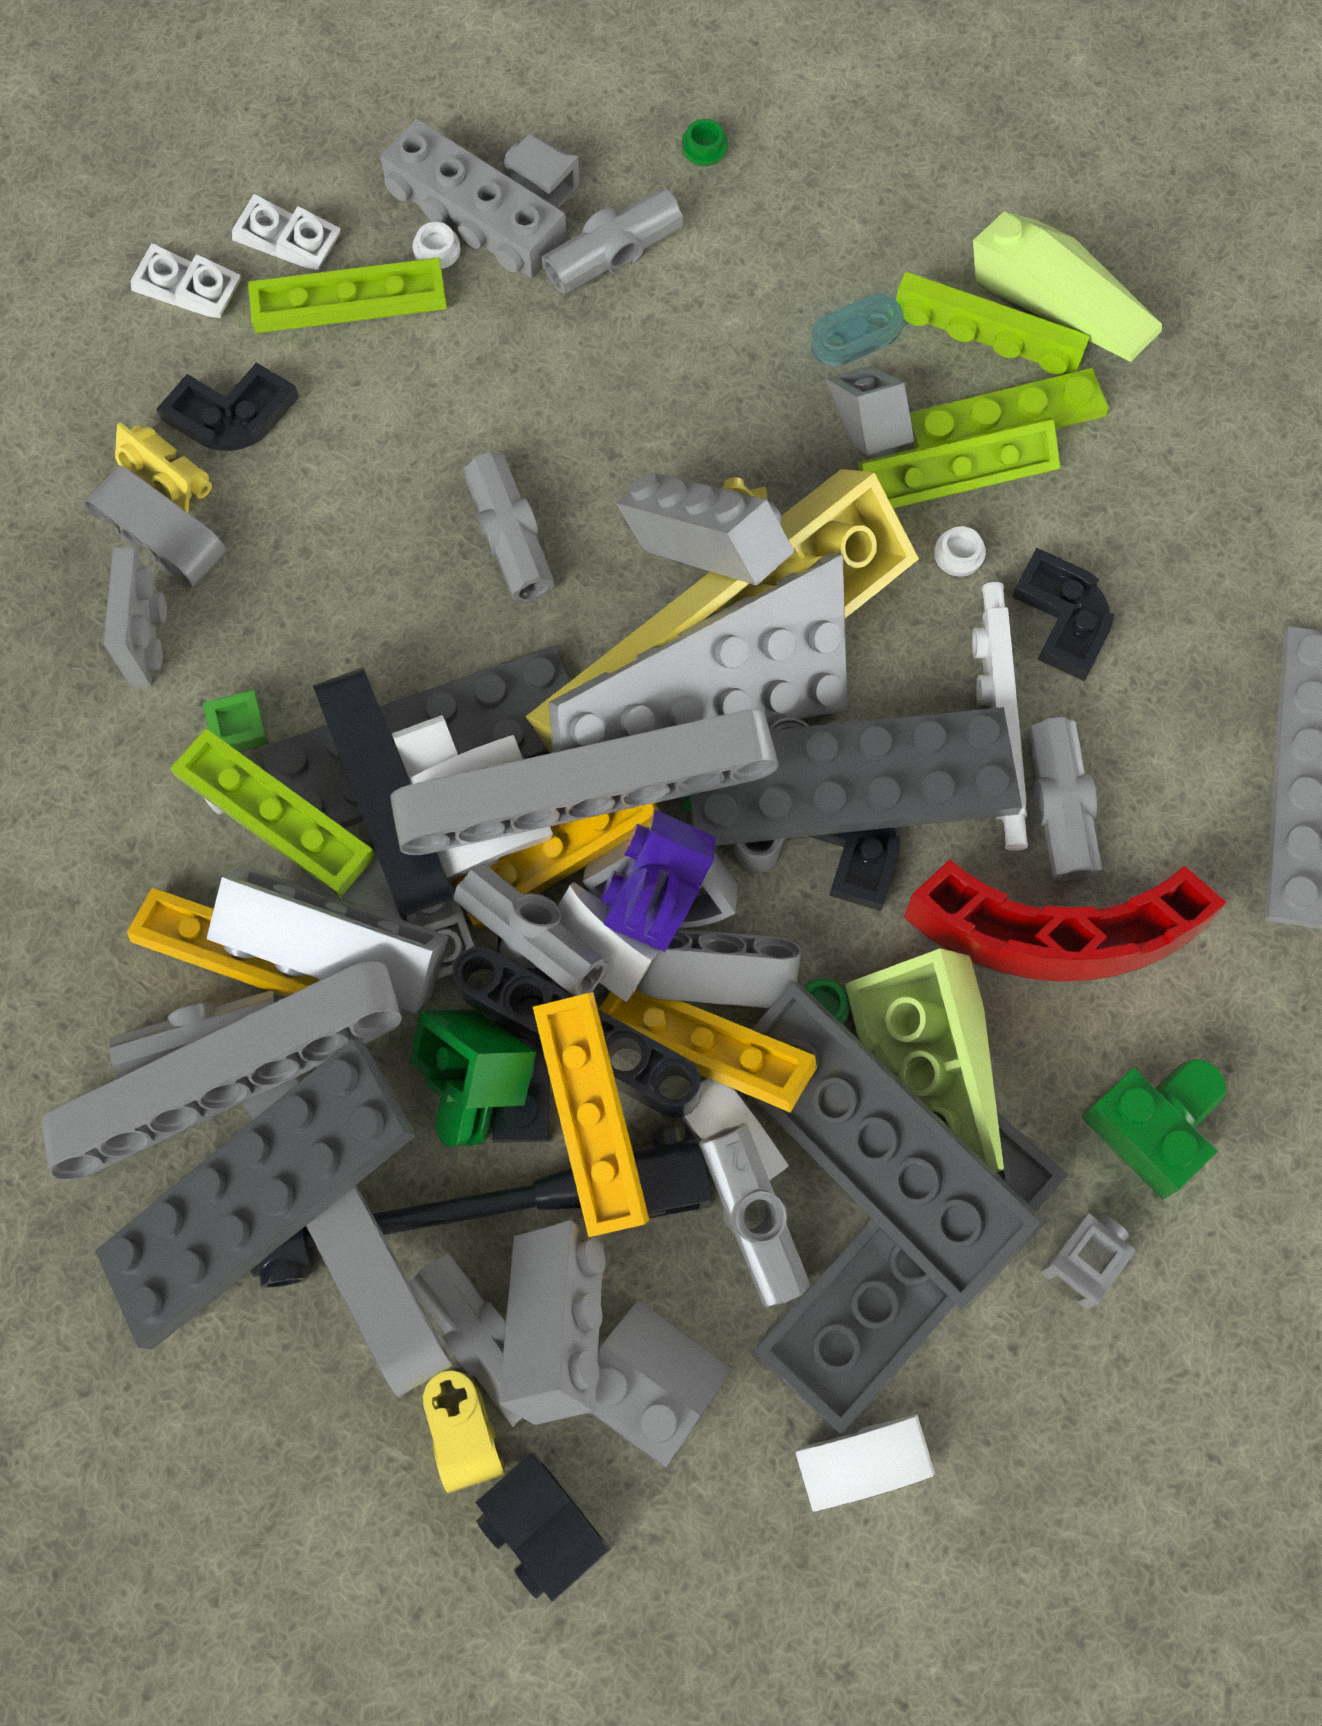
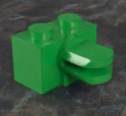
[409,1010,536,1147]
[1081,1059,1227,1200]

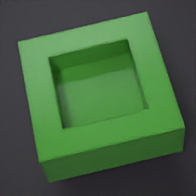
[203,690,269,752]

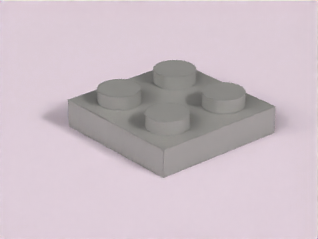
[104,548,167,687]

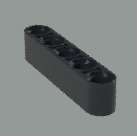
[313,667,453,918]
[452,947,701,1118]

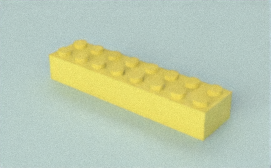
[526,469,919,753]

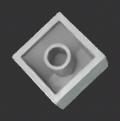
[590,1300,733,1469]

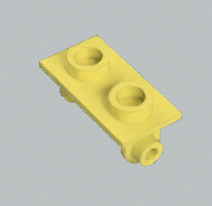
[115,422,212,513]

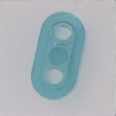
[811,295,903,366]

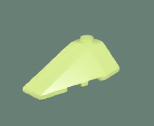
[973,211,1162,362]
[845,948,1004,1172]

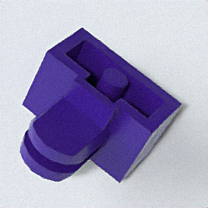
[600,809,716,952]

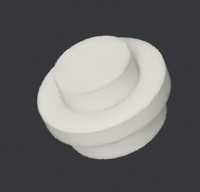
[412,222,461,269]
[934,526,986,577]

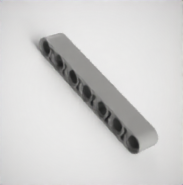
[390,710,779,855]
[41,961,402,1180]
[243,1076,452,1398]

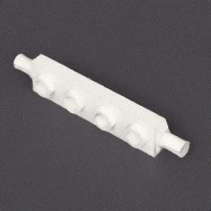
[972,582,1028,851]

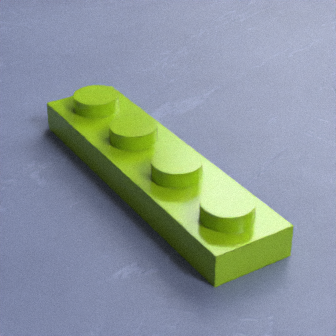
[248,257,447,334]
[894,271,1091,374]
[910,368,1109,448]
[857,418,1061,508]
[170,728,376,898]

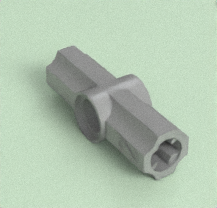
[541,188,683,295]
[463,451,554,602]
[1028,717,1102,882]
[453,863,609,996]
[109,990,278,1078]
[698,1124,811,1307]
[409,1253,525,1427]

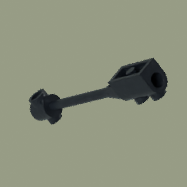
[250,1127,712,1288]

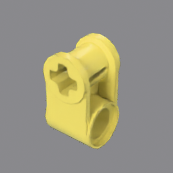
[423,1370,506,1494]

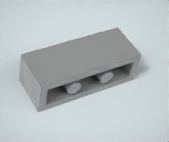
[499,1220,606,1425]

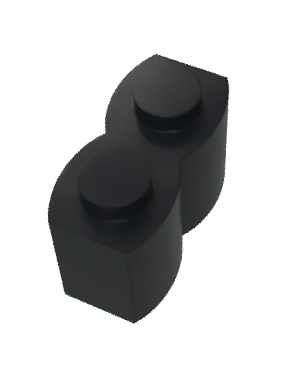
[476,1453,611,1601]

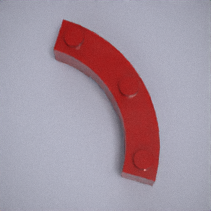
[904,859,1227,982]

